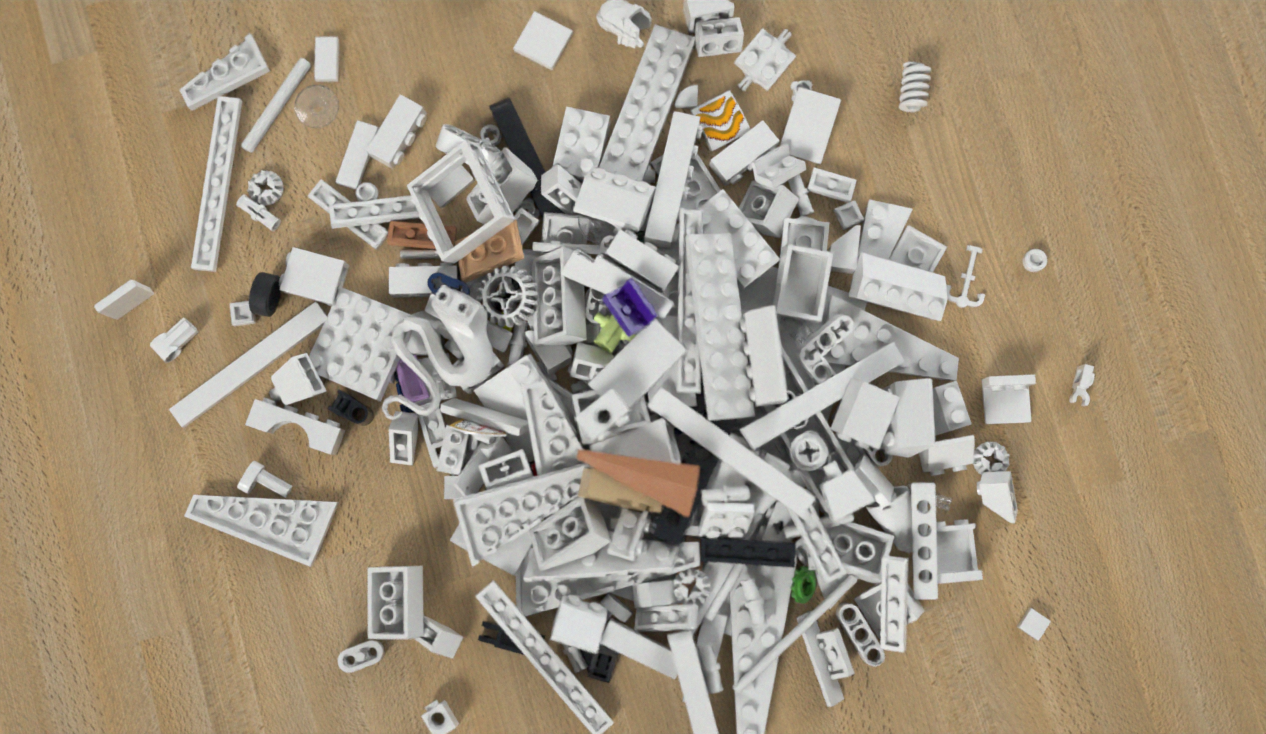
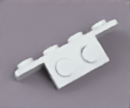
[425,292,513,352]
[797,611,854,707]

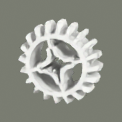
[477,266,539,328]

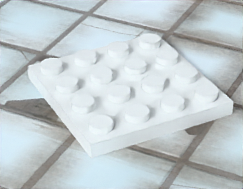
[309,287,415,402]

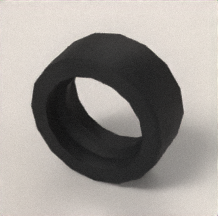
[249,272,281,317]

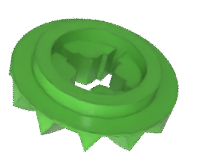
[790,566,816,604]

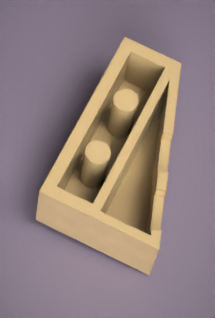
[578,466,662,512]

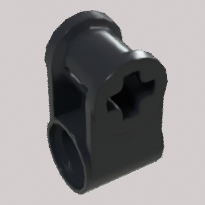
[327,389,374,426]

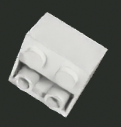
[479,449,533,490]

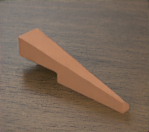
[576,449,699,517]

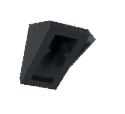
[580,643,618,683]

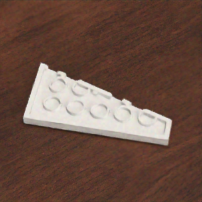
[523,530,679,582]

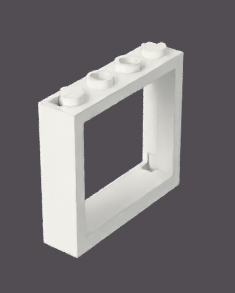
[407,140,515,264]

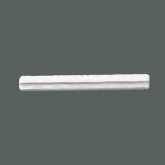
[241,58,311,153]

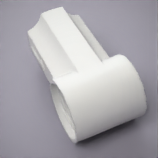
[150,317,198,363]

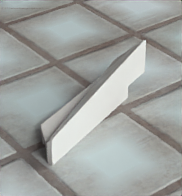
[561,249,674,318]

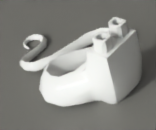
[382,285,493,420]

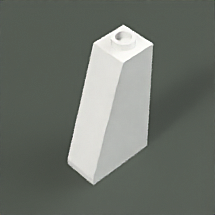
[589,419,681,464]
[600,617,678,679]

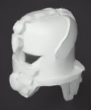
[596,0,651,48]

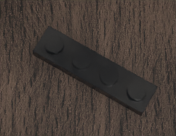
[700,536,796,568]

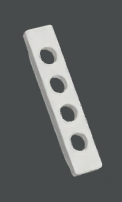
[911,483,938,600]

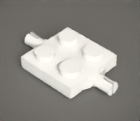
[734,28,796,91]

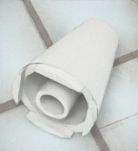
[744,448,801,516]
[866,486,919,553]

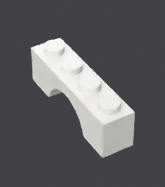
[245,397,345,456]

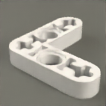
[796,314,854,386]

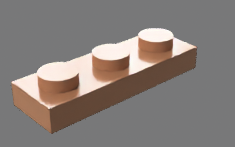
[387,221,457,249]

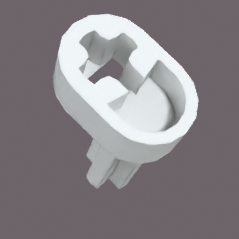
[237,461,293,498]
[601,593,633,624]

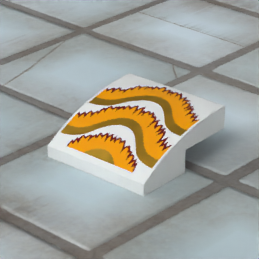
[690,90,751,151]

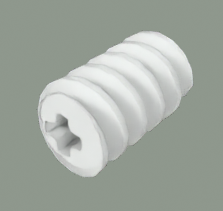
[899,62,931,112]

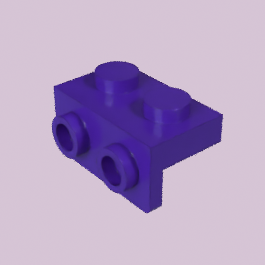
[602,278,657,337]

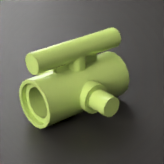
[594,312,636,353]

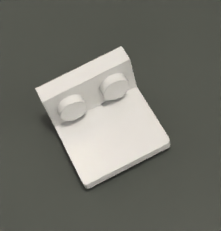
[982,375,1036,424]

